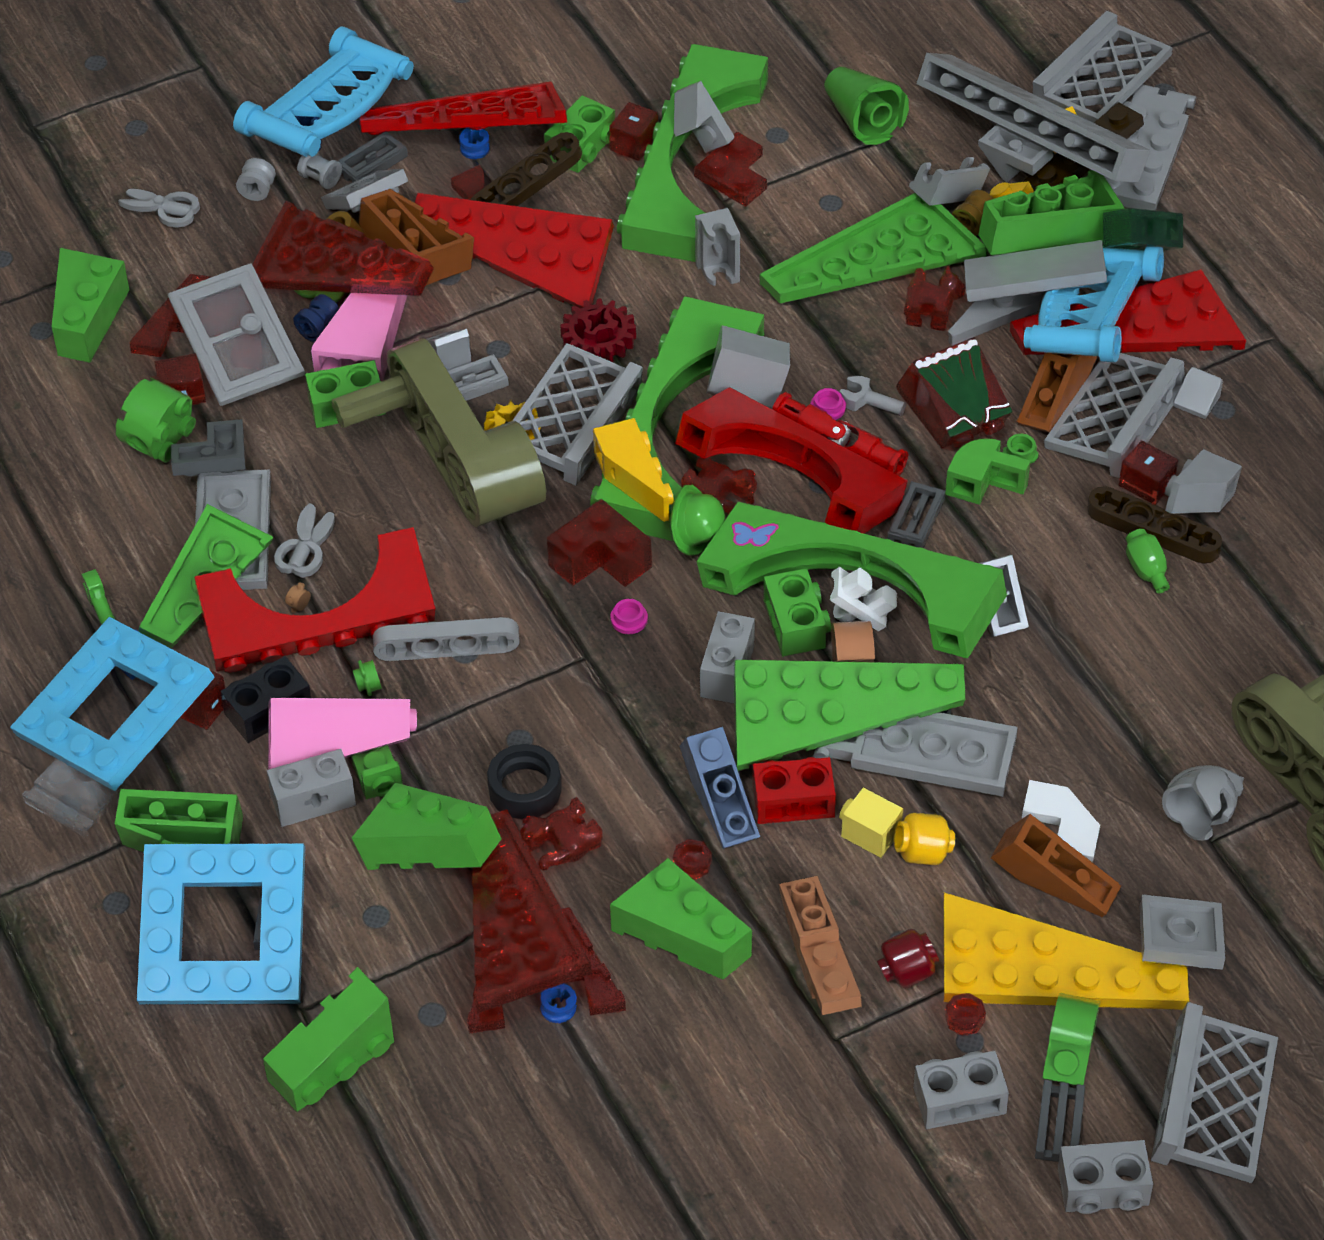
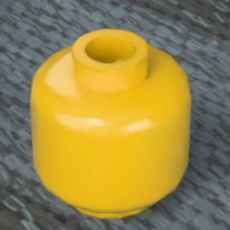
[894,813,955,865]

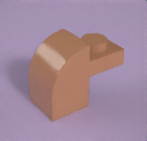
[831,621,875,662]

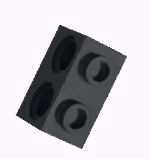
[220,656,311,743]

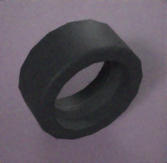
[487,744,562,820]

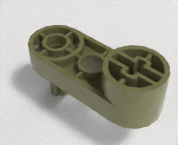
[331,337,547,527]
[1232,673,1324,872]

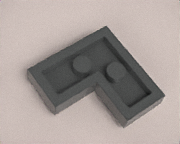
[171,419,246,477]

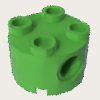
[116,377,196,463]

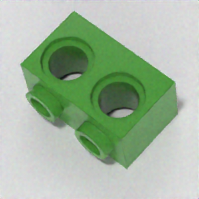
[544,95,617,173]
[305,360,386,428]
[764,568,831,657]

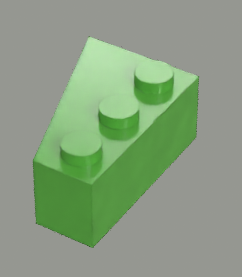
[52,248,129,363]
[352,783,502,870]
[115,789,243,852]
[610,858,752,980]
[263,967,394,1112]

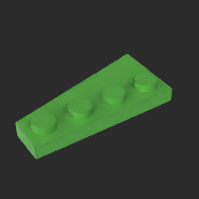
[138,504,273,648]

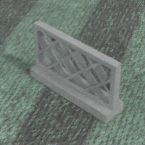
[1033,11,1172,123]
[513,343,643,486]
[1044,353,1185,479]
[1151,1002,1278,1183]

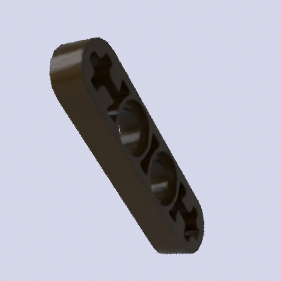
[470,132,582,206]
[1087,486,1222,564]

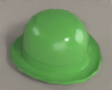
[670,485,725,556]

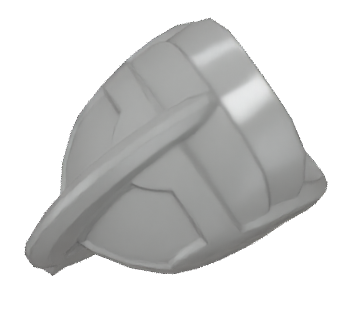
[1162,765,1244,841]

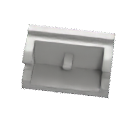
[909,157,990,206]
[695,208,740,286]

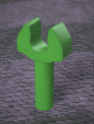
[81,569,115,625]

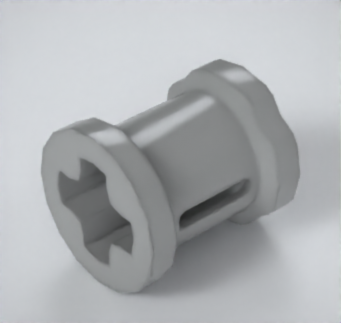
[297,152,342,189]

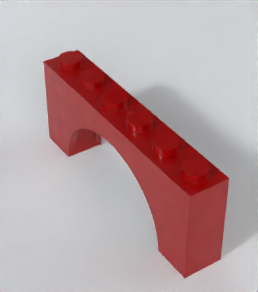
[675,387,908,534]
[194,527,436,673]

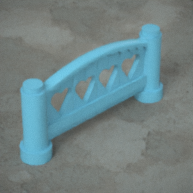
[233,26,414,157]
[1023,246,1164,362]

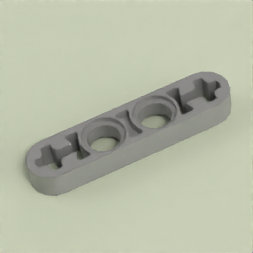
[373,617,520,661]

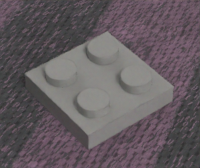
[321,169,408,212]
[1140,895,1225,970]

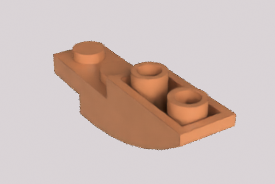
[779,876,862,1015]

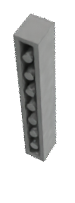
[916,53,1150,182]

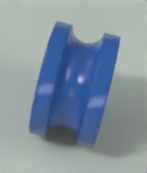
[459,128,490,159]
[540,983,577,1023]

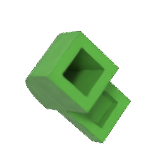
[945,439,1030,505]
[1042,993,1100,1085]

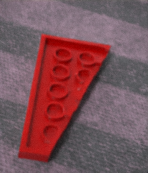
[358,81,567,135]

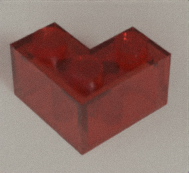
[547,499,652,587]

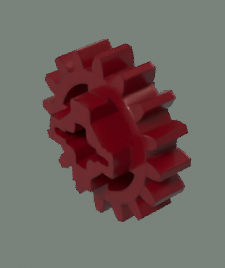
[560,298,636,363]

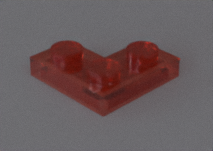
[694,132,767,207]

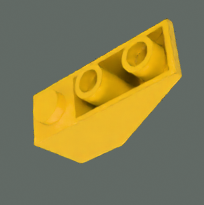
[593,418,674,522]

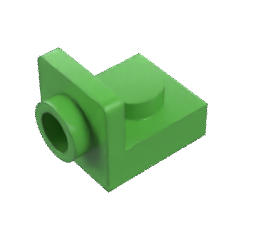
[351,745,402,800]

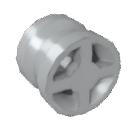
[236,158,276,201]

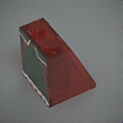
[896,337,1013,449]

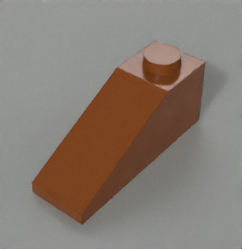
[1017,352,1097,433]
[991,814,1122,917]

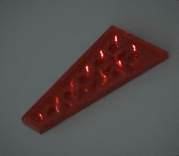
[252,201,434,296]
[472,809,592,1014]

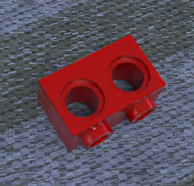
[752,757,836,824]

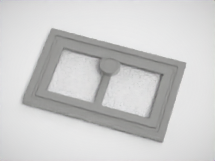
[167,263,305,406]

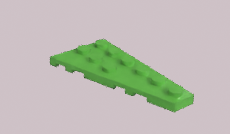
[760,193,987,304]
[734,660,965,771]

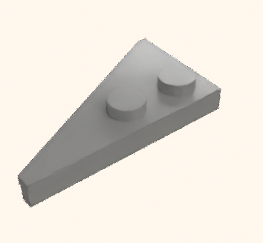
[948,291,1047,346]

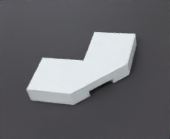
[1022,780,1100,863]

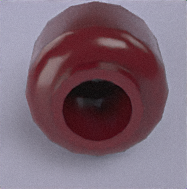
[877,929,940,989]

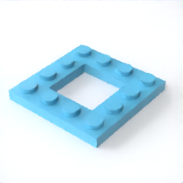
[10,617,215,791]
[137,843,305,1004]

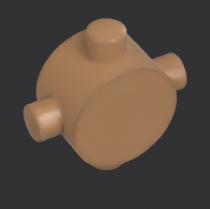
[285,582,311,613]

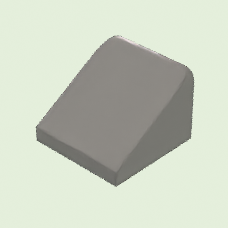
[1173,367,1223,419]

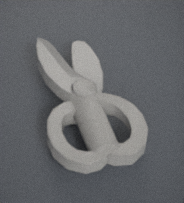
[118,189,200,228]
[274,503,335,578]

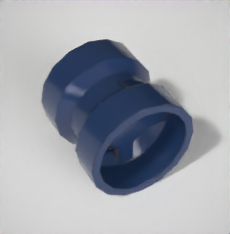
[293,294,339,343]

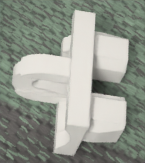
[830,567,897,632]

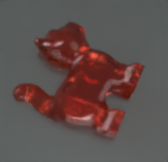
[904,266,966,331]
[681,457,757,514]
[520,797,603,871]

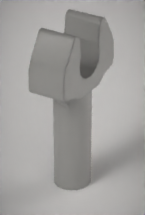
[840,376,906,416]

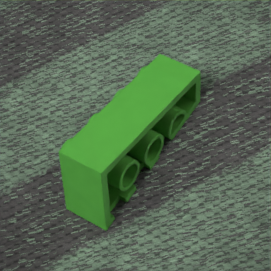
[979,170,1124,255]

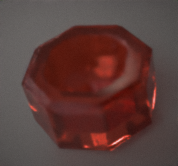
[673,839,712,880]
[945,993,986,1036]

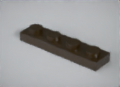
[1024,102,1144,192]

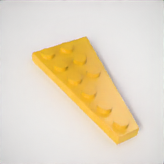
[943,892,1189,1010]

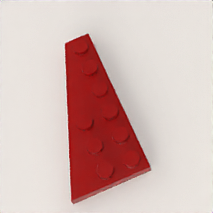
[415,193,614,309]
[1010,269,1246,355]

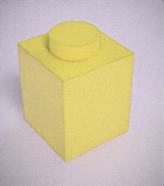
[839,788,903,858]

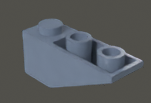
[679,727,760,849]

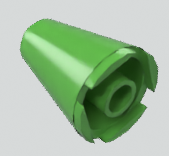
[824,67,909,145]

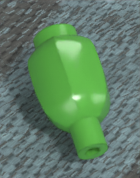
[1125,529,1170,593]

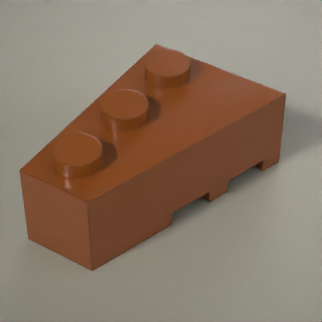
[359,189,474,290]

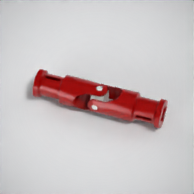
[772,392,909,476]

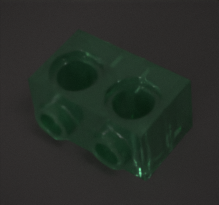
[1103,208,1183,251]

